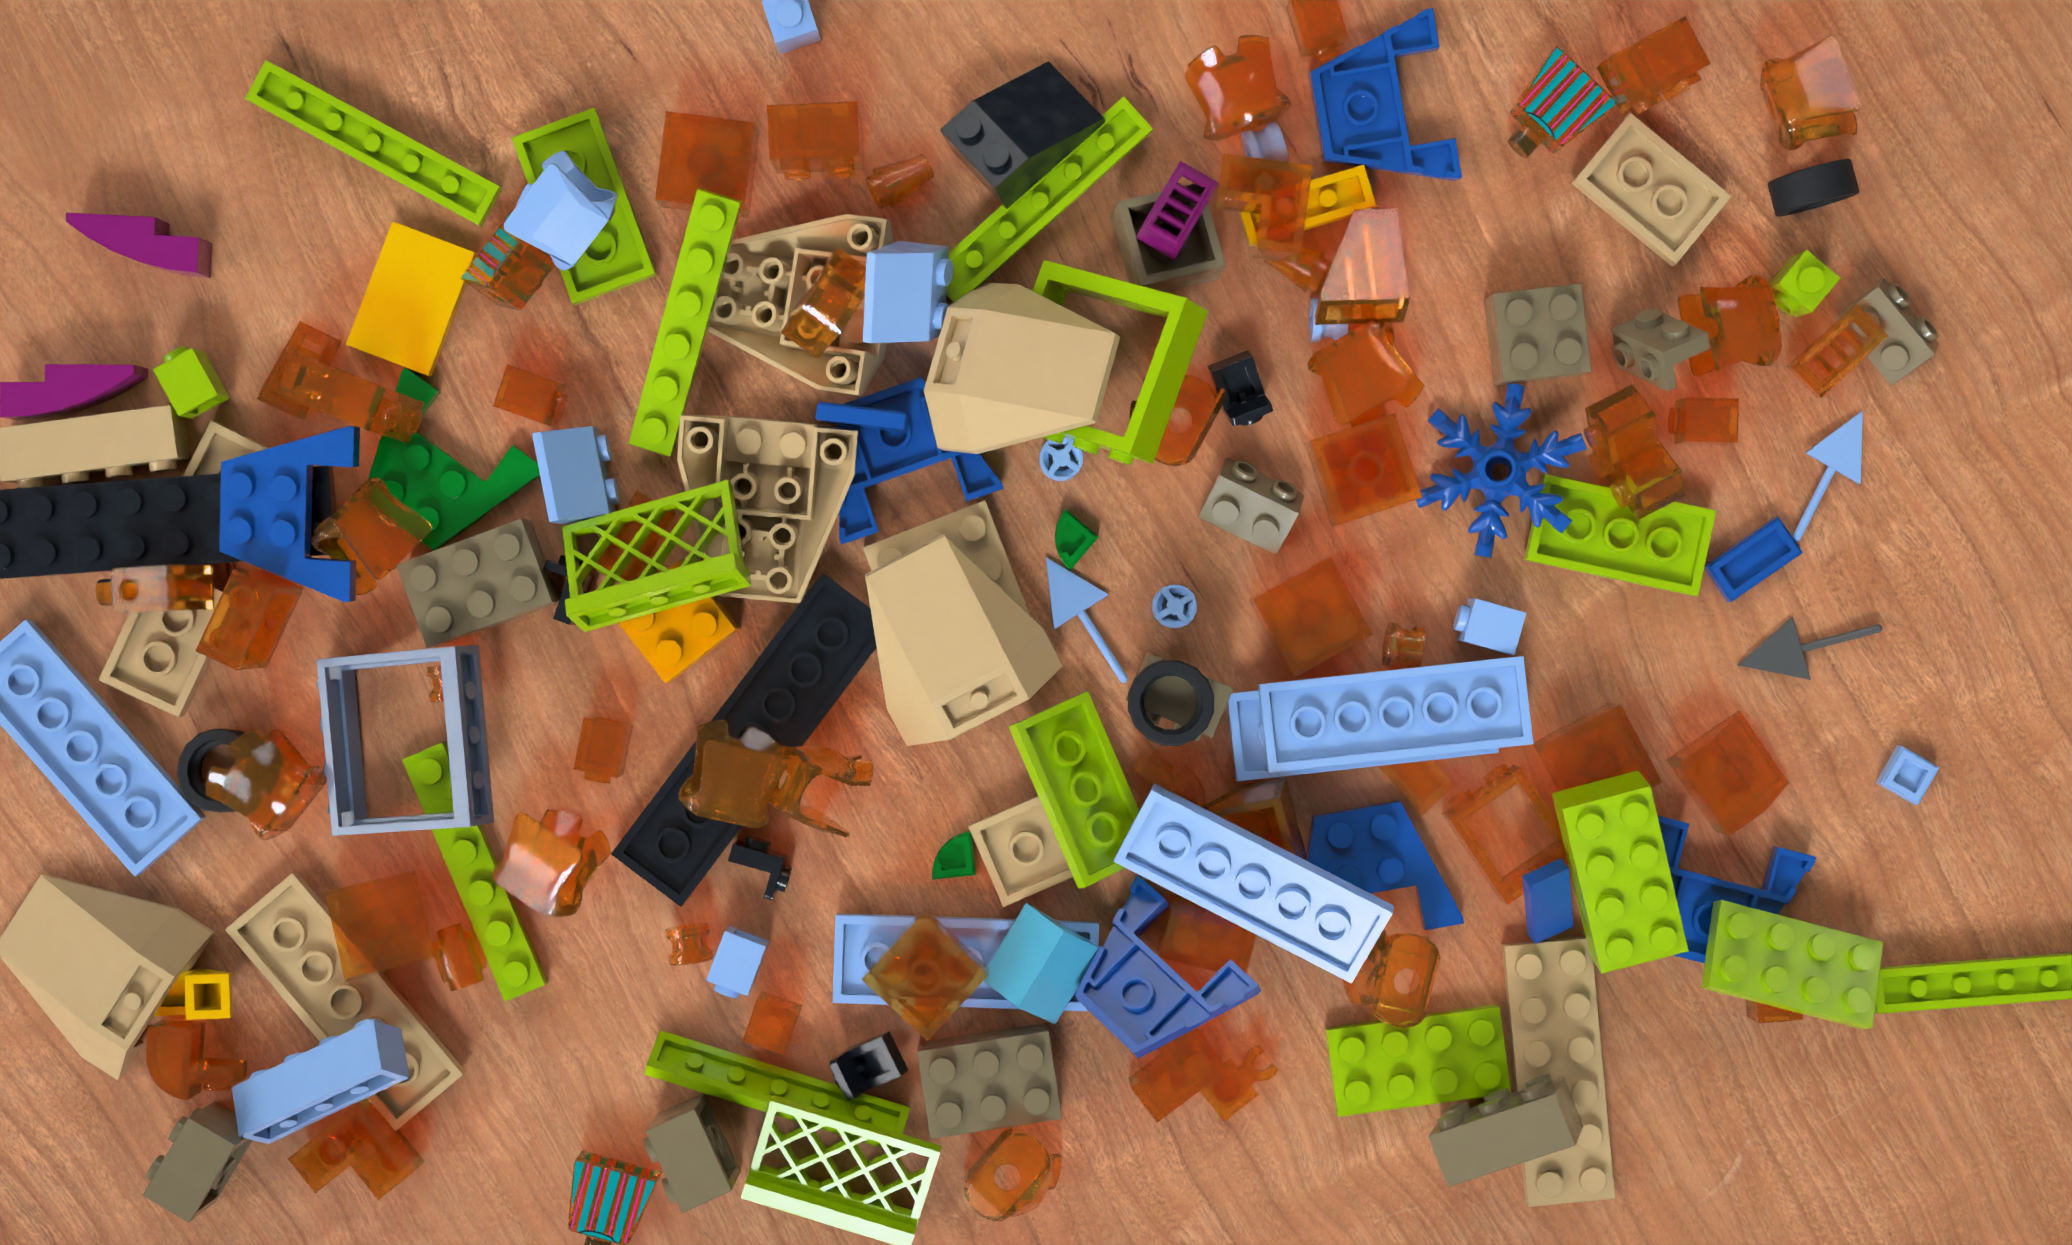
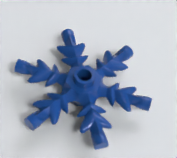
[1414,383,1587,558]

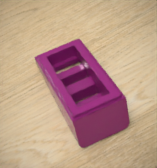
[1136,161,1219,260]

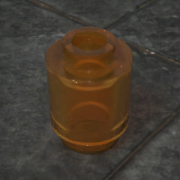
[430,922,485,991]

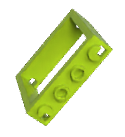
[1033,260,1208,465]

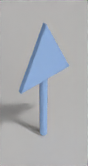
[1792,411,1863,542]
[1046,557,1128,683]

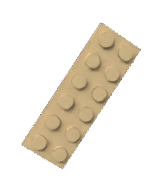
[225,871,466,1131]
[1501,936,1615,1207]

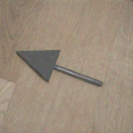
[1737,617,1882,680]

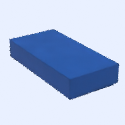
[815,402,908,433]
[1704,517,1803,602]
[1522,858,1573,944]

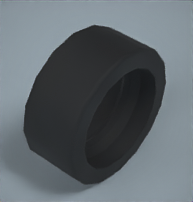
[1767,159,1860,217]
[1128,660,1214,746]
[177,729,270,812]

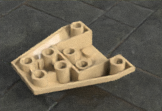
[708,214,894,396]
[924,282,1120,454]
[677,415,859,603]
[865,534,1062,746]
[0,874,215,1080]

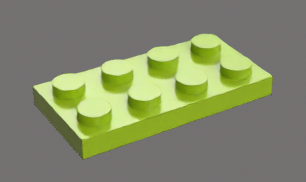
[511,108,657,305]
[1524,474,1717,596]
[1008,691,1140,889]
[1701,900,1883,1029]
[1325,1004,1511,1117]

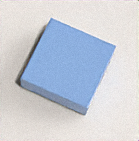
[1875,745,1940,805]

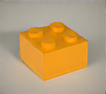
[618,559,741,684]

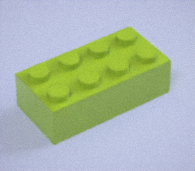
[1551,771,1689,974]

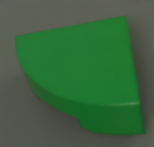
[1055,509,1099,570]
[932,831,976,880]

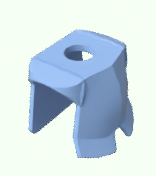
[504,150,618,271]

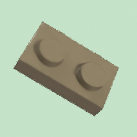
[1835,278,1939,386]
[1611,309,1710,391]
[1198,458,1304,555]

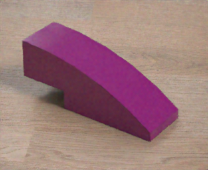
[66,212,212,278]
[0,364,148,420]

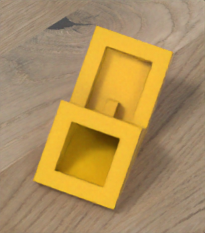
[154,968,233,1020]

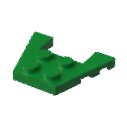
[362,368,540,550]

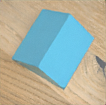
[980,902,1099,1024]

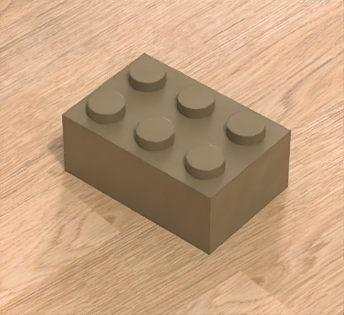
[396,519,560,648]
[917,1023,1062,1139]
[1428,1074,1583,1187]

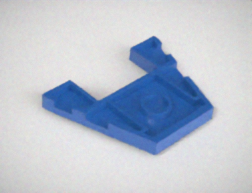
[1308,8,1462,181]
[838,377,1004,545]
[219,426,360,602]
[1306,800,1464,930]
[1657,815,1816,964]
[1074,875,1262,1059]

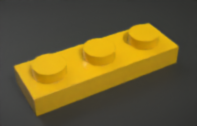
[1236,165,1377,247]

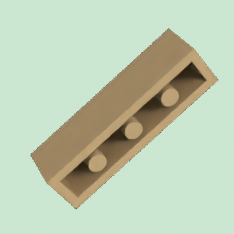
[0,405,191,488]

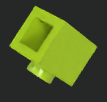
[1764,250,1840,318]
[153,346,230,419]

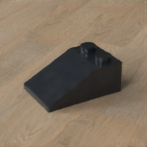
[940,61,1106,209]

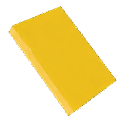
[346,221,478,377]

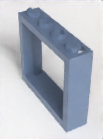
[316,645,494,836]

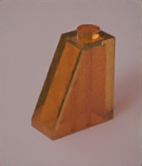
[1315,207,1410,325]

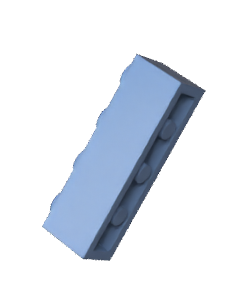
[232,1019,410,1144]

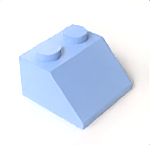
[863,241,953,343]
[532,426,620,525]

